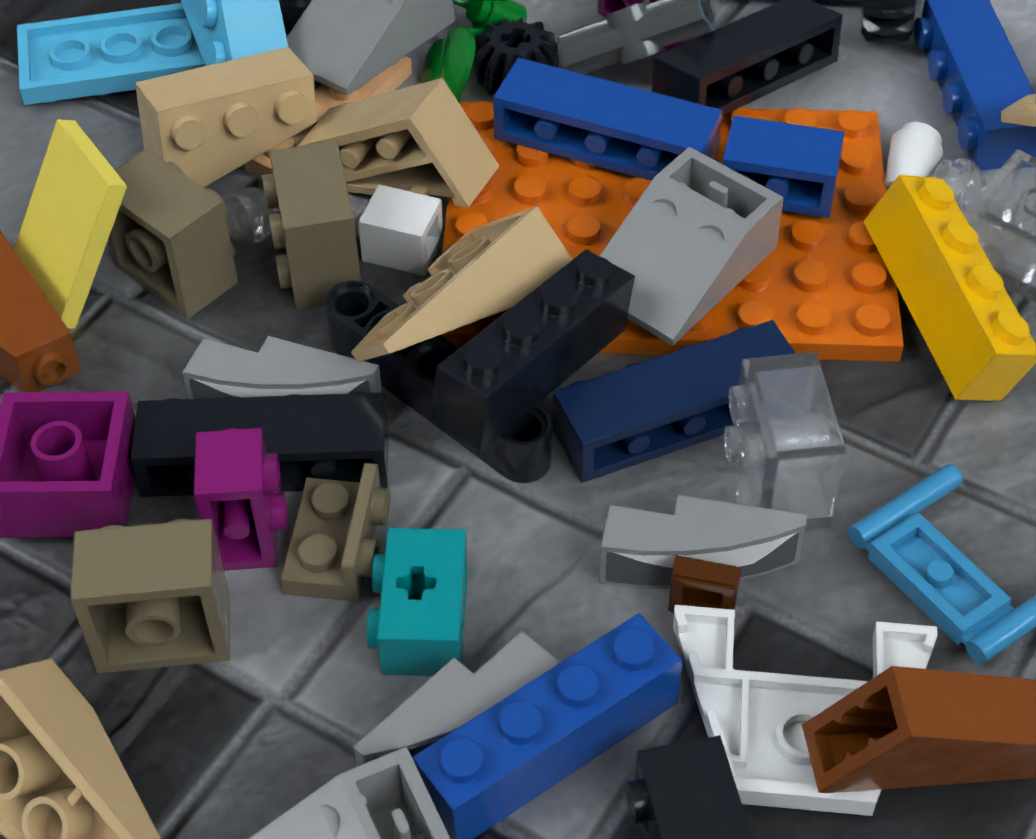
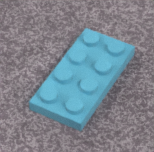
[17,3,205,105]

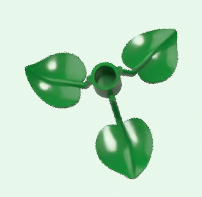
[419,0,527,103]

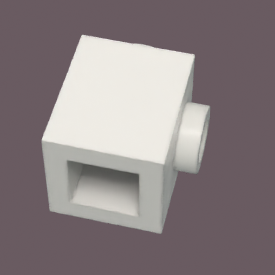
[354,184,444,276]

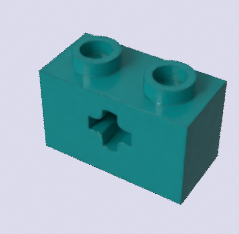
[367,528,468,676]

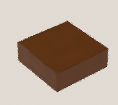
[668,555,741,613]

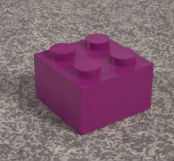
[0,391,136,538]

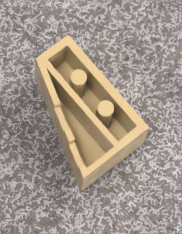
[135,47,317,188]
[298,78,500,207]

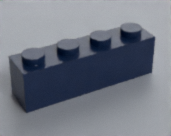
[553,320,807,483]

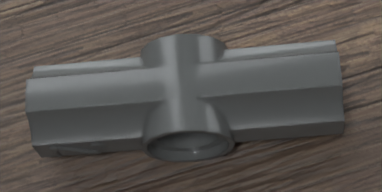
[557,0,716,74]

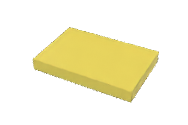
[14,119,127,329]

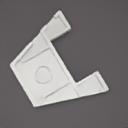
[673,605,938,816]

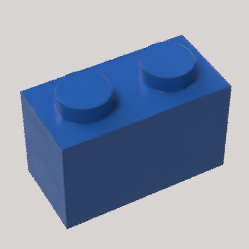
[723,115,845,218]

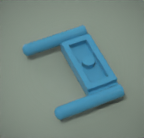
[847,464,1036,665]

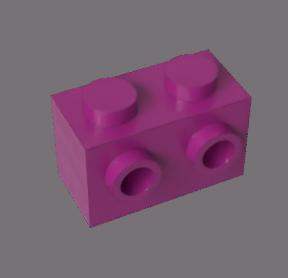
[194,428,288,571]

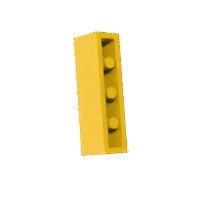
[863,174,1036,401]

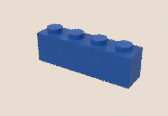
[914,0,1036,171]
[493,57,723,181]
[412,613,683,839]

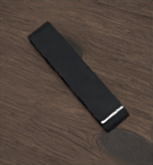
[325,280,551,483]

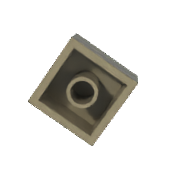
[262,140,361,310]
[108,149,238,319]
[70,519,230,673]

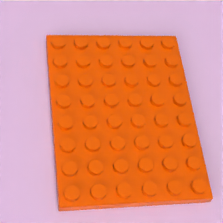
[441,101,904,362]

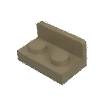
[281,463,390,602]

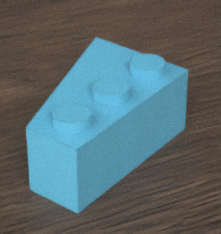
[180,0,288,66]

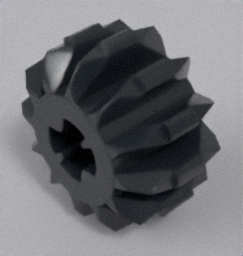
[860,0,916,44]
[473,16,559,95]

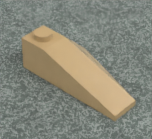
[351,206,573,362]
[0,658,161,839]

